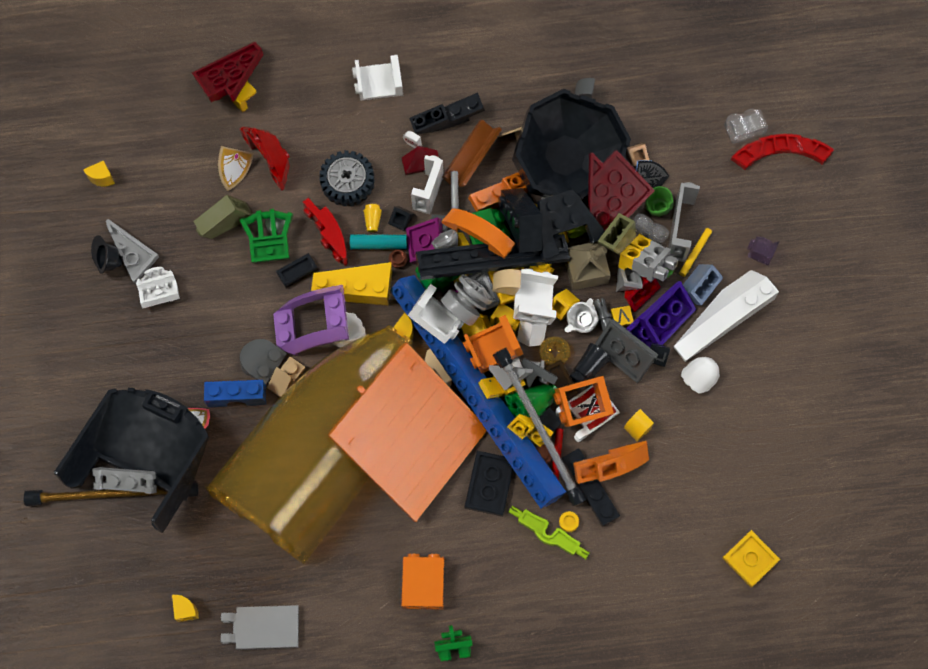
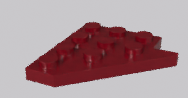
[192,41,264,102]
[588,150,655,231]

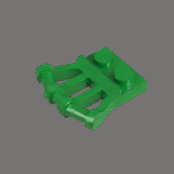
[239,209,293,263]

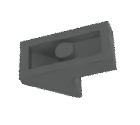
[522,357,558,388]

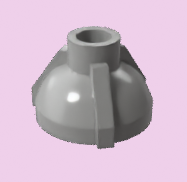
[432,229,458,249]

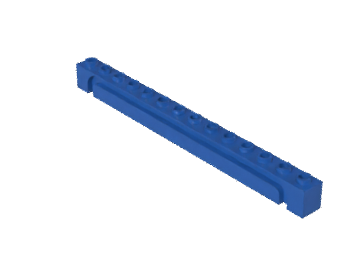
[390,275,566,509]

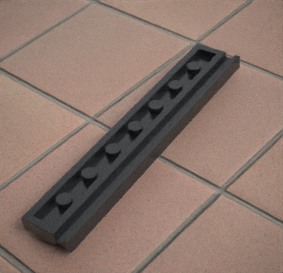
[415,234,570,280]

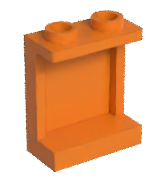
[463,315,524,374]
[402,554,444,610]

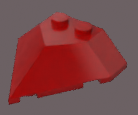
[240,127,290,191]

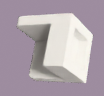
[517,320,547,347]

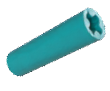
[350,234,407,249]

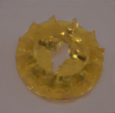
[539,337,570,365]

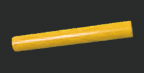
[679,228,712,277]

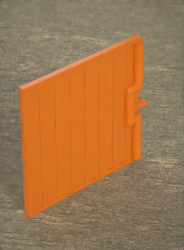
[328,343,487,522]

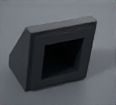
[388,206,414,231]

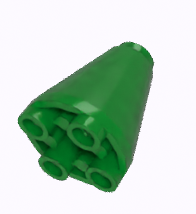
[505,384,557,418]

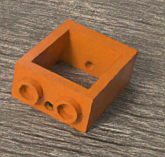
[554,376,614,427]

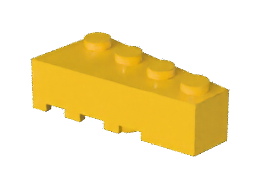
[311,262,393,306]

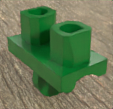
[434,625,473,661]

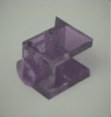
[747,236,780,265]

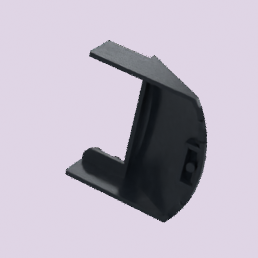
[54,388,209,533]

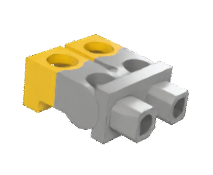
[618,234,678,282]

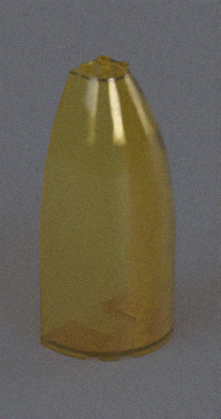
[206,325,414,565]

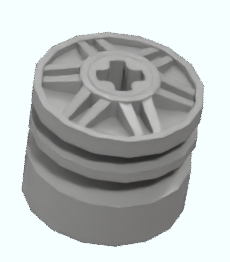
[441,274,493,326]

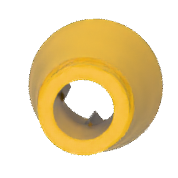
[363,204,382,233]

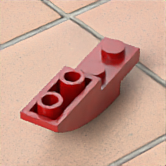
[303,197,348,266]

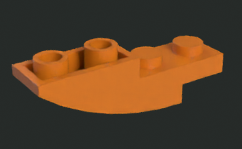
[468,172,529,212]
[573,441,649,484]

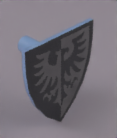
[636,160,669,188]

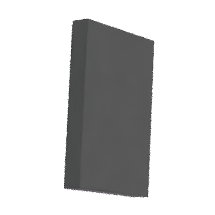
[595,319,658,383]

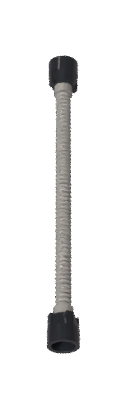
[492,347,587,506]

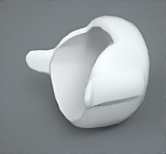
[565,298,599,333]

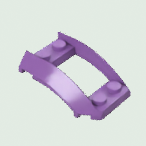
[273,285,349,356]

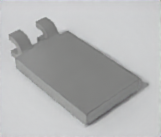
[221,605,299,650]

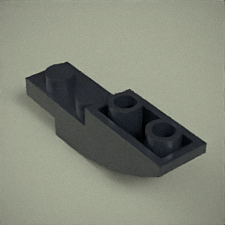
[409,93,485,134]

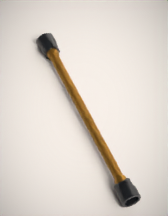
[24,481,198,507]

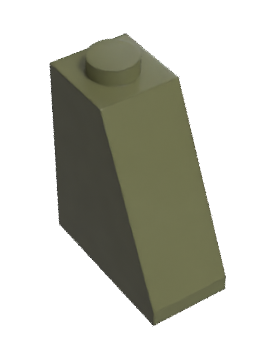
[193,195,253,239]
[598,213,636,255]

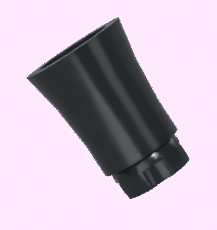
[570,343,611,387]

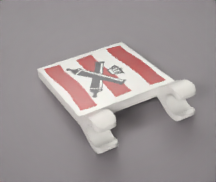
[555,385,620,442]

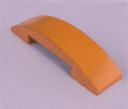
[441,208,515,259]

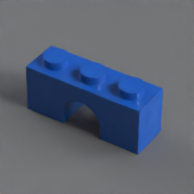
[204,380,266,407]

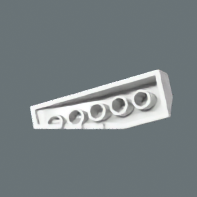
[673,270,779,362]

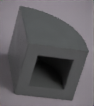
[574,78,595,98]

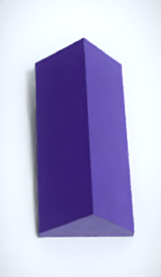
[626,281,696,348]

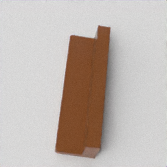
[442,120,502,188]

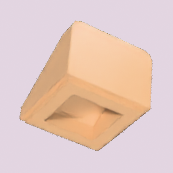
[626,143,649,167]

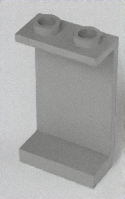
[668,182,700,262]

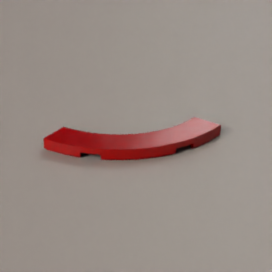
[731,134,834,170]

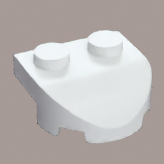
[136,267,180,308]

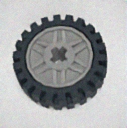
[319,150,375,206]

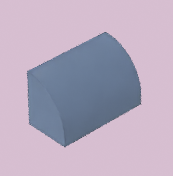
[683,264,723,305]

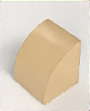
[492,269,521,295]

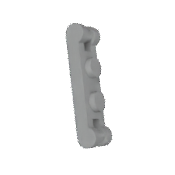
[92,467,157,494]

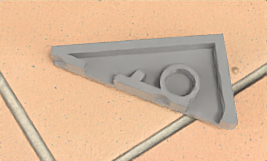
[106,219,159,284]

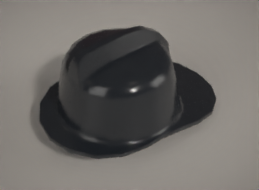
[91,235,122,274]

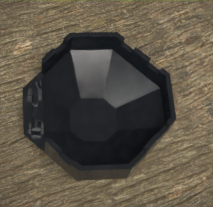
[512,89,631,206]

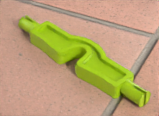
[508,505,590,560]

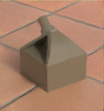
[565,242,611,291]

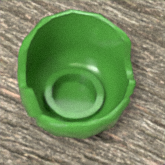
[645,186,674,216]

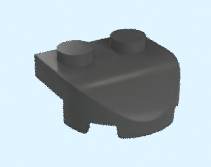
[239,339,287,385]

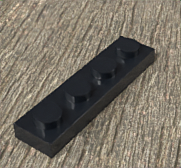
[562,448,620,527]

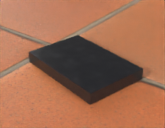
[464,451,513,517]

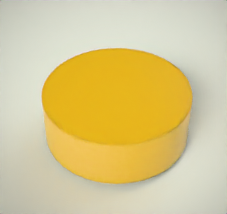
[559,511,579,533]

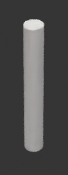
[451,171,459,209]

